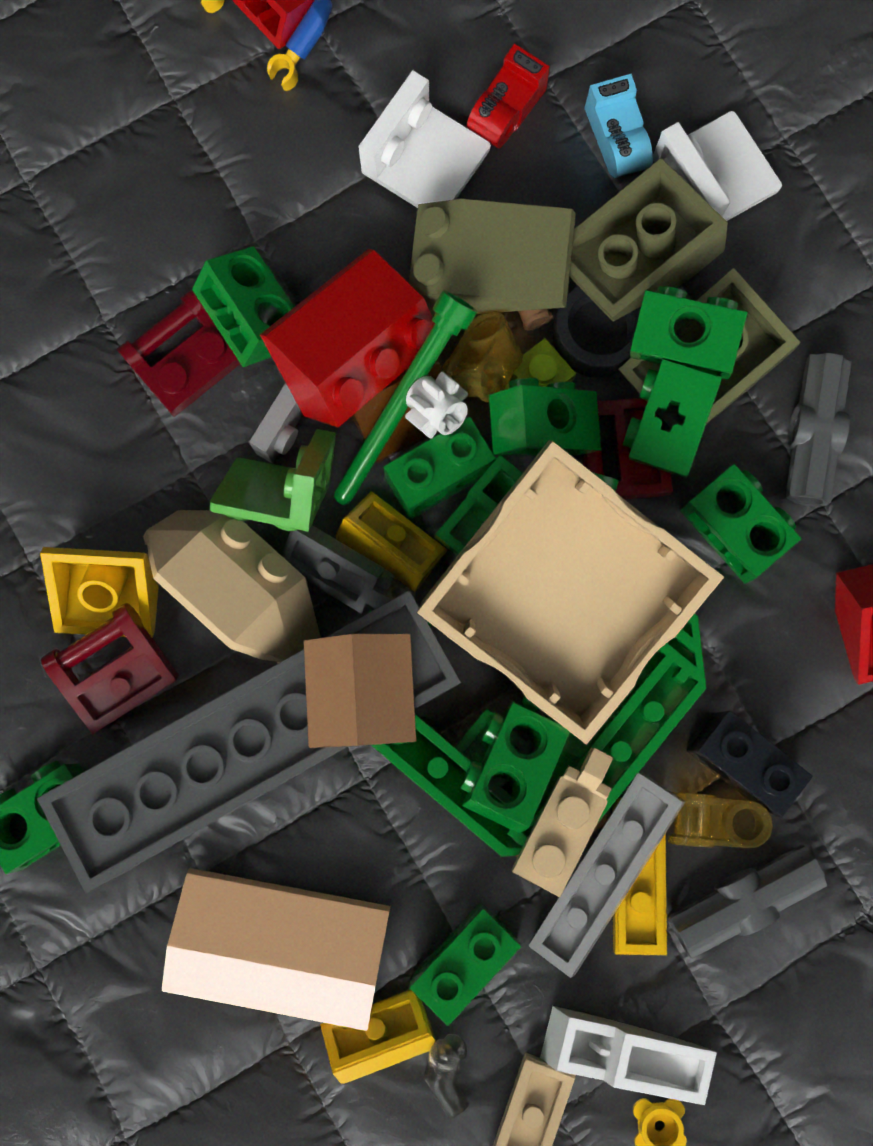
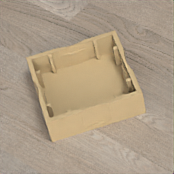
[417,440,724,745]

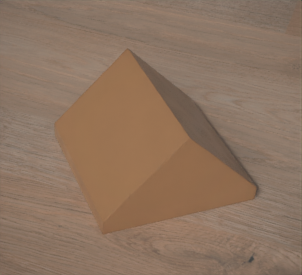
[304,634,416,748]

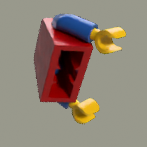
[201,0,332,91]

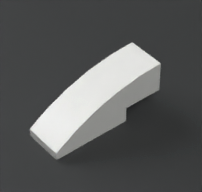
[540,1006,717,1105]

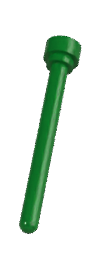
[334,290,478,505]

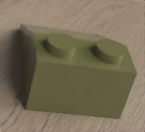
[569,158,728,322]
[409,199,576,316]
[618,268,801,429]

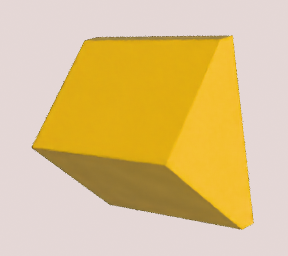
[40,547,159,638]

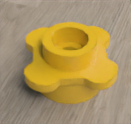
[633,1098,687,1146]

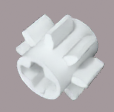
[405,372,468,438]

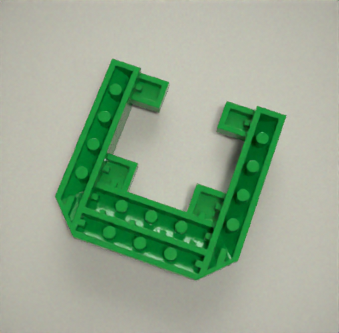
[369,455,706,857]

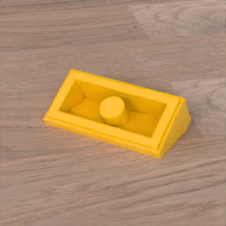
[336,491,448,592]
[320,989,438,1084]

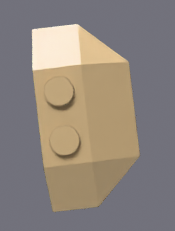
[143,510,321,664]

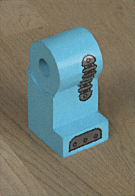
[584,74,653,178]

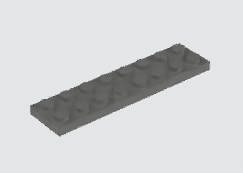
[37,591,461,894]

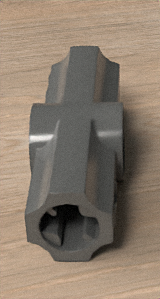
[785,353,852,506]
[667,845,827,959]

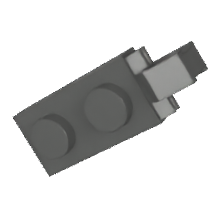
[281,525,416,613]

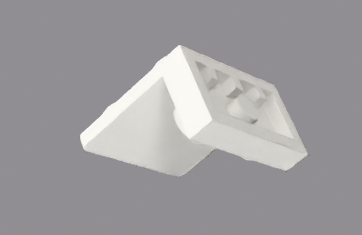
[358,70,490,208]
[653,111,782,221]

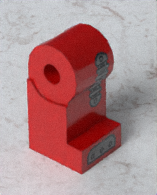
[467,43,550,148]

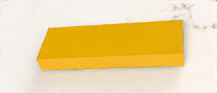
[612,797,667,955]

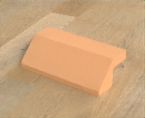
[162,868,391,1031]

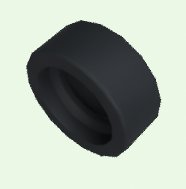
[553,285,641,377]

